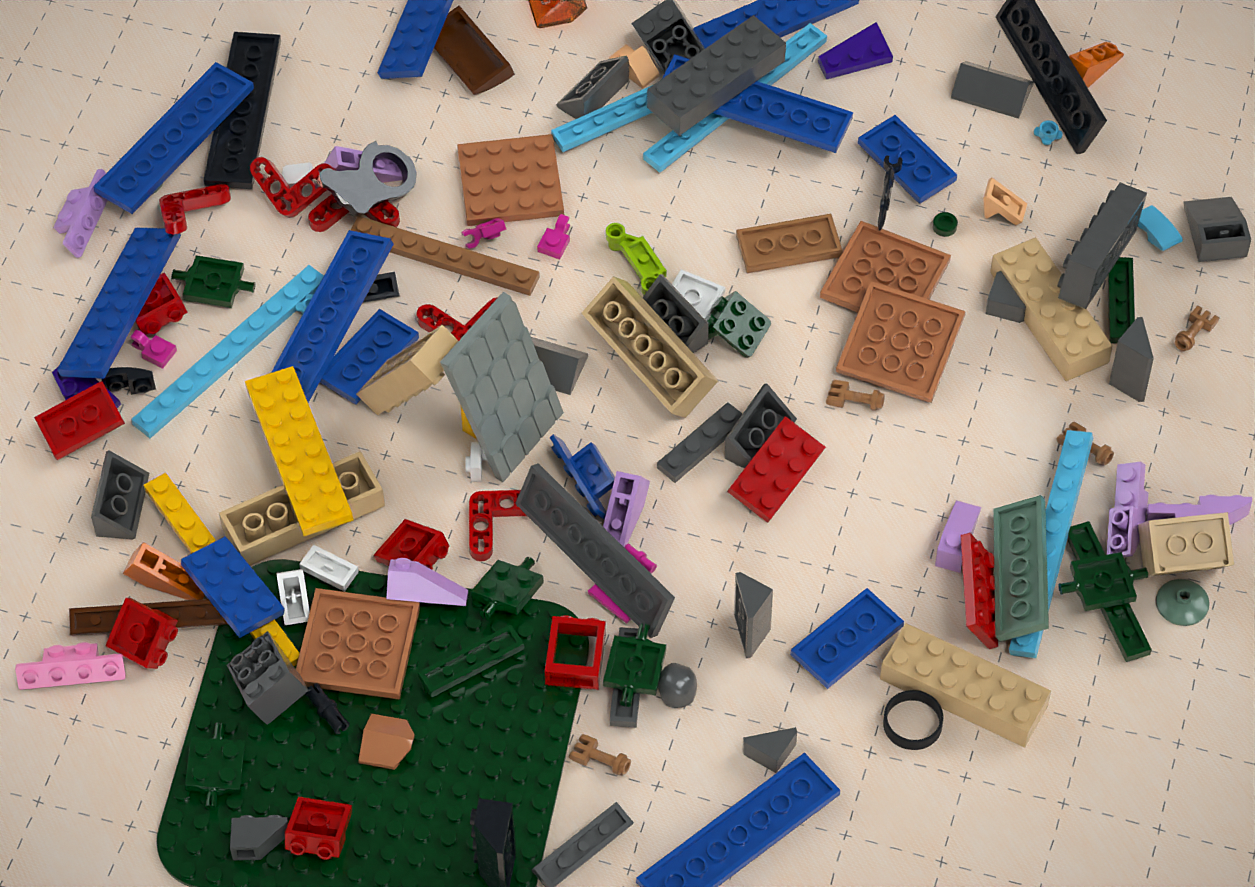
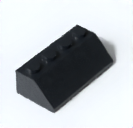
[470,798,517,887]

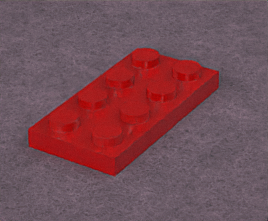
[727,416,826,523]
[961,532,998,649]

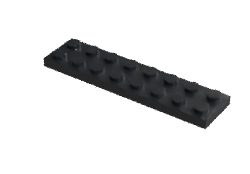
[996,0,1107,154]
[204,32,281,189]

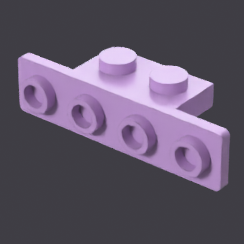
[53,169,108,258]

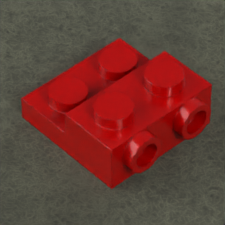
[135,272,188,335]
[374,519,450,570]
[105,598,178,669]
[285,797,352,860]

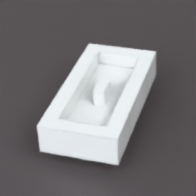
[299,545,359,592]

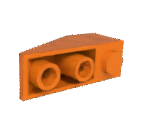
[1069,42,1124,88]

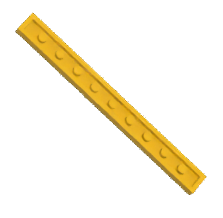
[144,472,300,666]

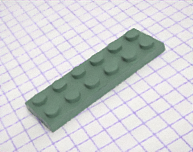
[993,495,1049,642]

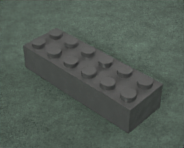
[647,15,786,136]
[1057,182,1147,309]

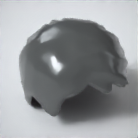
[658,663,697,708]

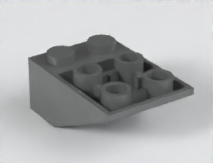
[631,0,705,74]
[1183,197,1251,262]
[227,631,309,725]

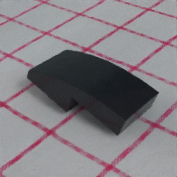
[101,367,156,395]

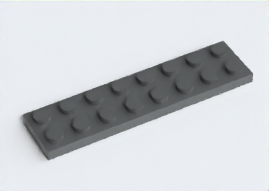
[516,463,675,638]

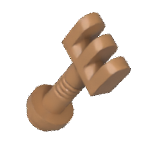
[1175,306,1220,351]
[826,380,885,410]
[1056,422,1114,465]
[569,734,631,775]

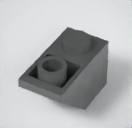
[230,815,288,860]

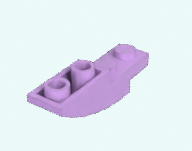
[1107,461,1148,557]
[1145,495,1252,525]

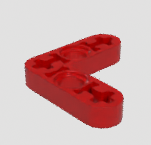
[250,157,337,218]
[159,184,231,234]
[308,194,400,232]
[416,297,498,341]
[469,490,527,562]

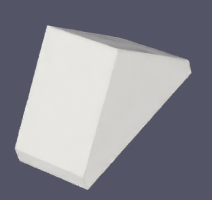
[276,569,310,625]

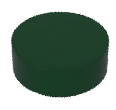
[933,212,958,237]

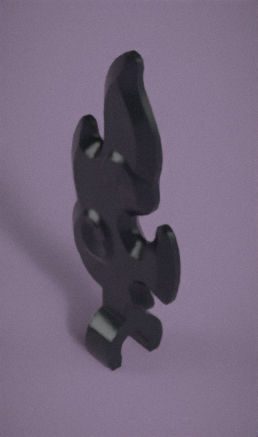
[878,155,903,231]

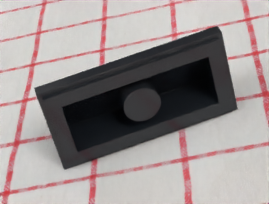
[363,272,400,303]

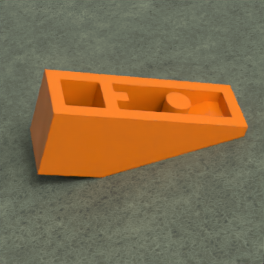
[123,542,205,600]

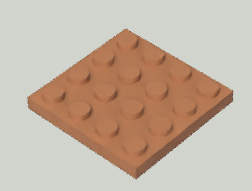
[457,134,564,226]
[820,221,951,313]
[836,281,965,403]
[296,588,420,699]

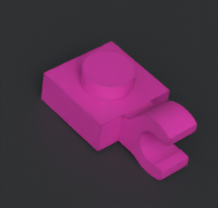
[537,214,570,260]
[461,218,507,248]
[130,330,177,369]

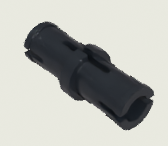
[305,683,350,734]

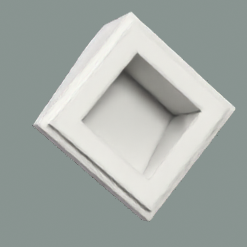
[282,162,312,188]

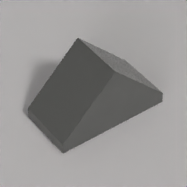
[986,271,1026,323]
[743,727,797,773]

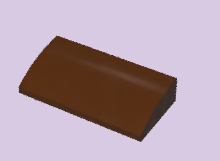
[434,5,515,95]

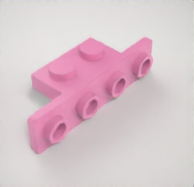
[15,642,126,690]

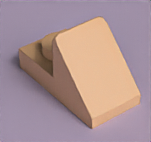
[609,44,659,89]
[983,177,1027,226]

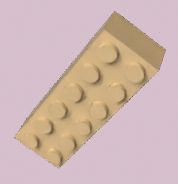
[990,237,1113,381]
[581,276,718,418]
[356,325,458,415]
[219,451,385,565]
[880,623,1051,748]

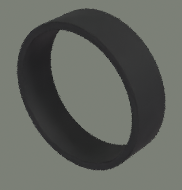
[883,690,944,750]

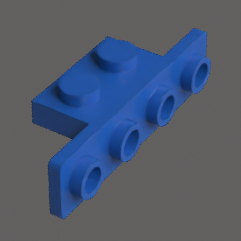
[550,434,615,520]

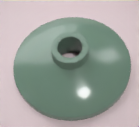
[1156,579,1209,626]

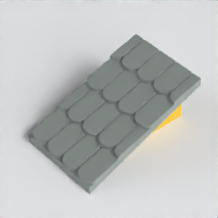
[440,292,564,482]

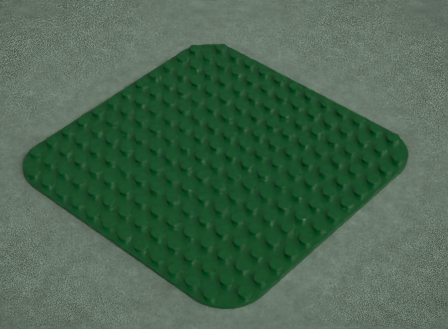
[157,559,589,887]

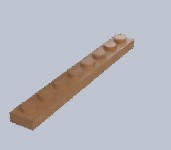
[351,216,540,296]

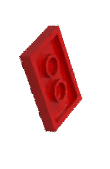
[34,381,125,460]

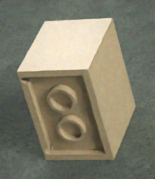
[1138,512,1234,576]

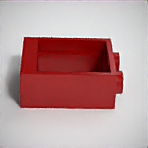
[545,615,606,690]

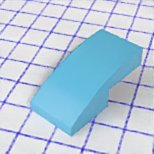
[1138,205,1183,251]

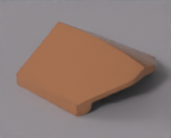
[359,714,415,770]

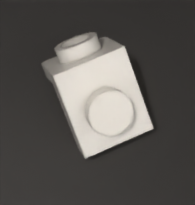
[466,442,487,482]

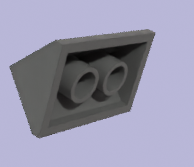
[556,56,629,119]
[951,61,1034,119]
[643,274,708,353]
[1109,317,1154,402]
[531,337,588,395]
[725,384,797,469]
[91,450,150,540]
[734,572,773,658]

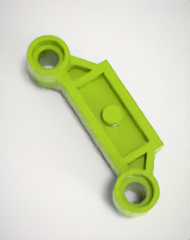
[606,223,667,296]

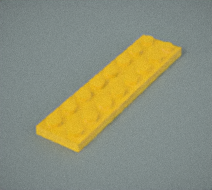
[245,366,354,536]

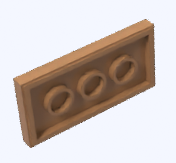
[736,213,843,273]

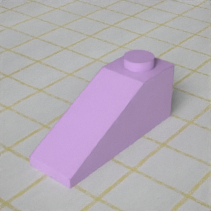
[324,146,403,183]
[603,471,650,547]
[935,500,981,573]
[387,558,468,606]

